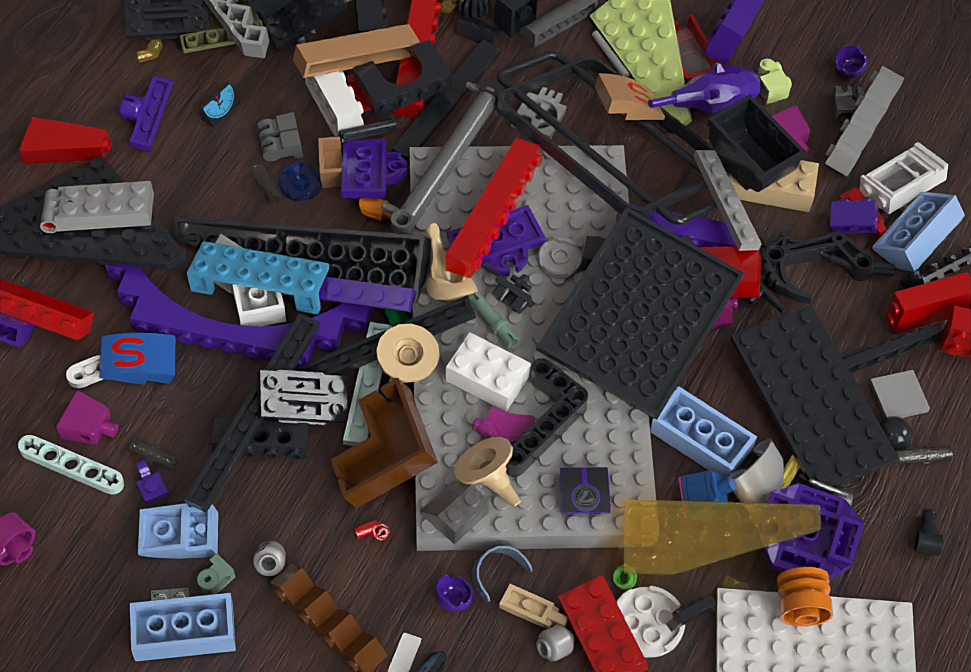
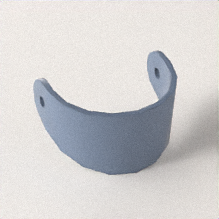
[471,546,533,603]

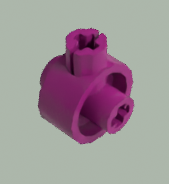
[0,512,36,566]

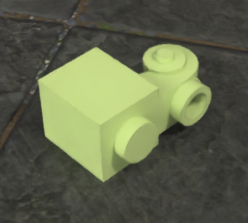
[758,59,792,105]

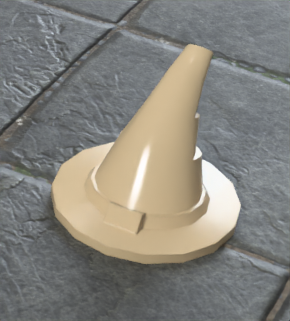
[376,324,440,398]
[454,437,521,507]

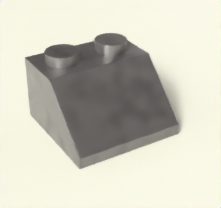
[420,481,489,545]

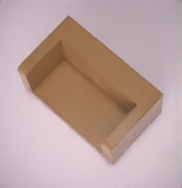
[318,137,343,188]

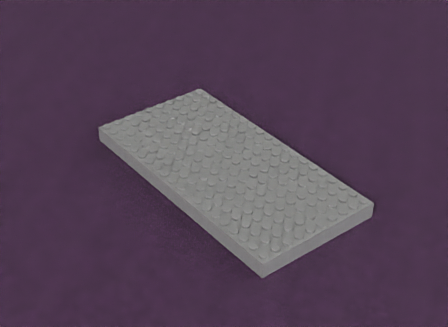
[410,145,659,551]

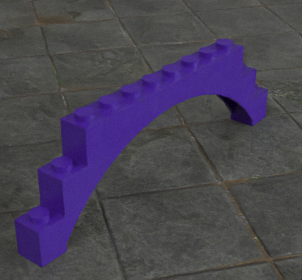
[105,263,373,368]

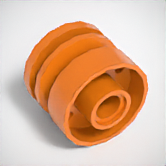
[777,567,834,626]

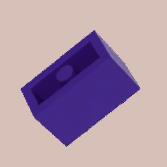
[830,199,878,234]

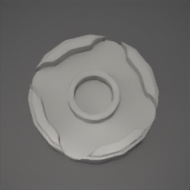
[538,237,583,279]

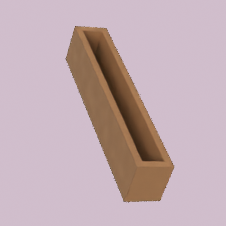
[293,24,420,78]

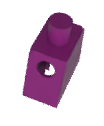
[772,105,810,152]
[57,391,118,445]

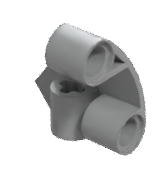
[728,439,784,529]

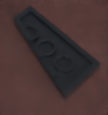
[901,246,971,289]

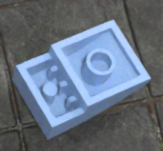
[138,503,218,559]

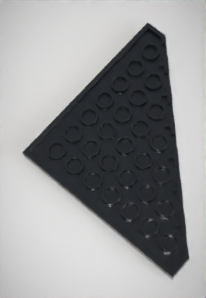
[0,155,187,270]

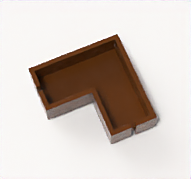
[331,378,438,508]

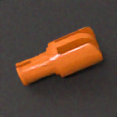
[359,198,392,222]

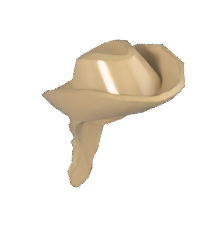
[425,223,478,301]

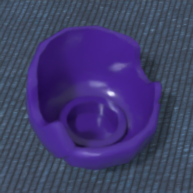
[835,45,868,78]
[435,574,473,611]

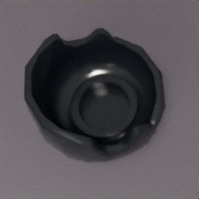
[879,416,912,453]

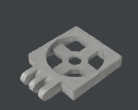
[511,87,567,140]

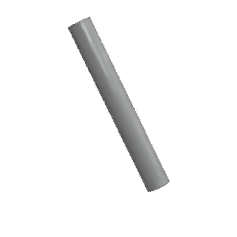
[592,31,630,77]

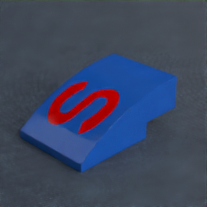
[99,333,175,385]

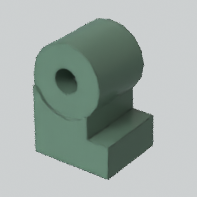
[197,553,235,595]

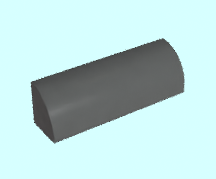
[519,0,598,48]

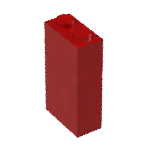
[885,272,971,334]

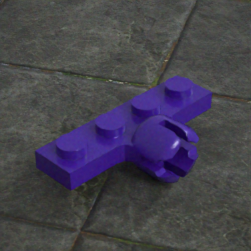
[118,76,174,152]

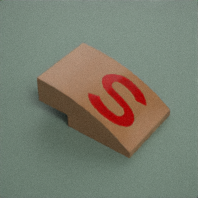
[595,73,665,120]

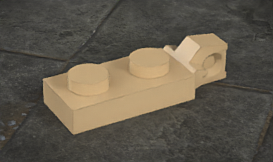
[499,584,568,628]

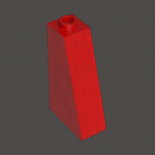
[19,117,111,164]

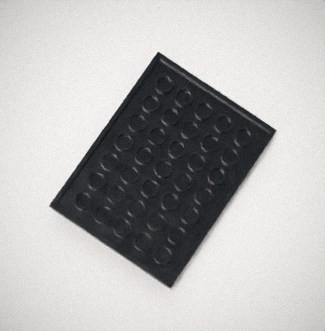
[536,207,745,420]

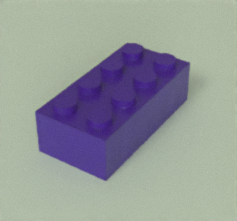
[705,0,764,66]

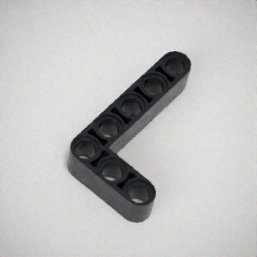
[506,358,588,477]

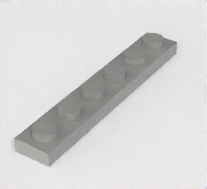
[693,150,762,251]

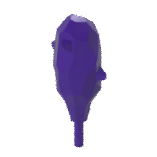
[648,63,760,113]

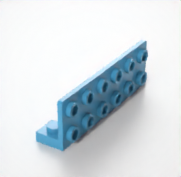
[187,241,329,314]

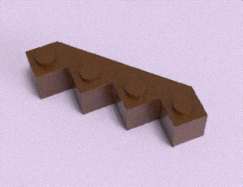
[270,563,388,672]

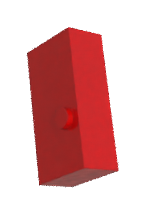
[699,246,761,298]

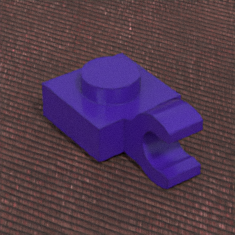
[136,460,169,505]

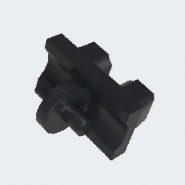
[492,274,535,314]

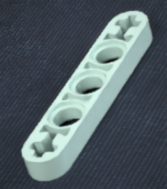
[18,435,124,495]

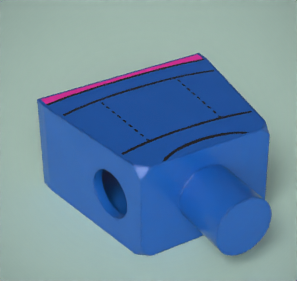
[678,470,736,525]

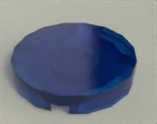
[279,162,322,201]

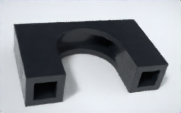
[354,40,452,117]

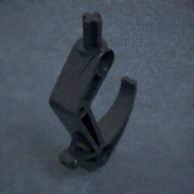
[760,231,895,304]

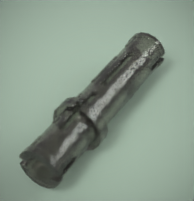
[893,445,952,465]

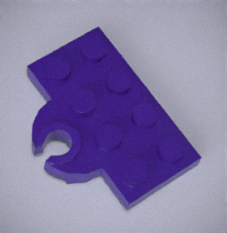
[341,139,407,199]
[446,205,546,276]

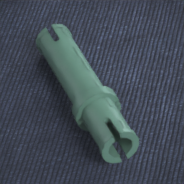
[469,291,520,348]

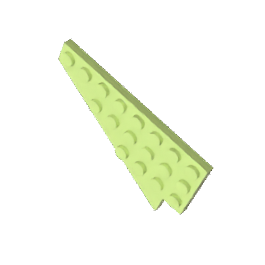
[590,0,692,126]

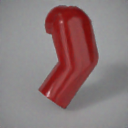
[353,520,389,540]

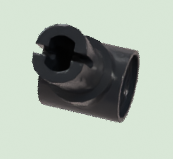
[914,509,943,556]

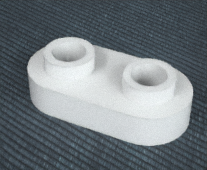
[66,355,103,388]

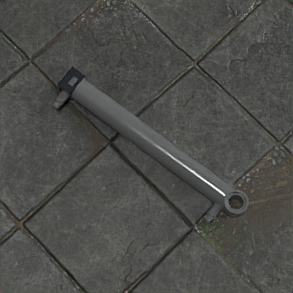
[381,79,505,234]

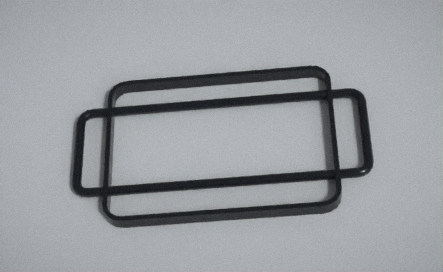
[495,51,727,225]

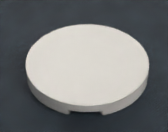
[616,586,685,657]

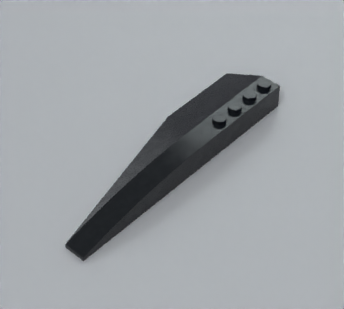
[171,217,431,303]

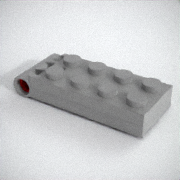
[40,181,154,233]

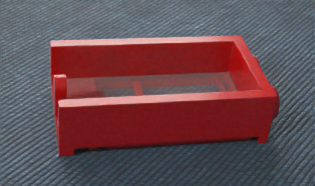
[674,14,723,84]

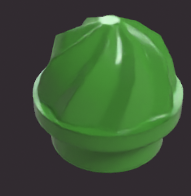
[613,565,637,589]

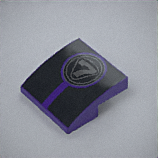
[559,467,611,515]

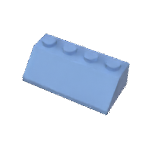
[872,192,965,272]

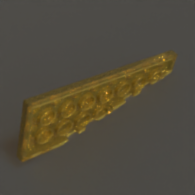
[624,500,821,575]

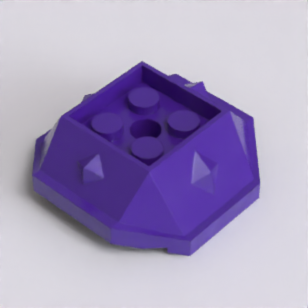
[757,483,864,579]

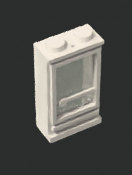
[860,142,948,214]

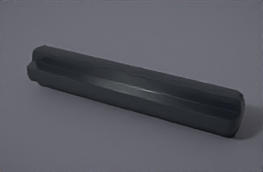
[338,119,397,142]

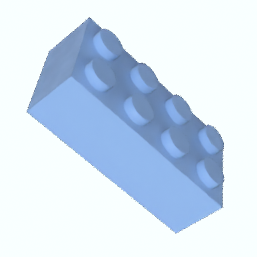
[650,387,757,479]
[130,593,236,661]

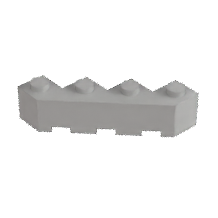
[204,0,269,59]
[825,66,904,176]

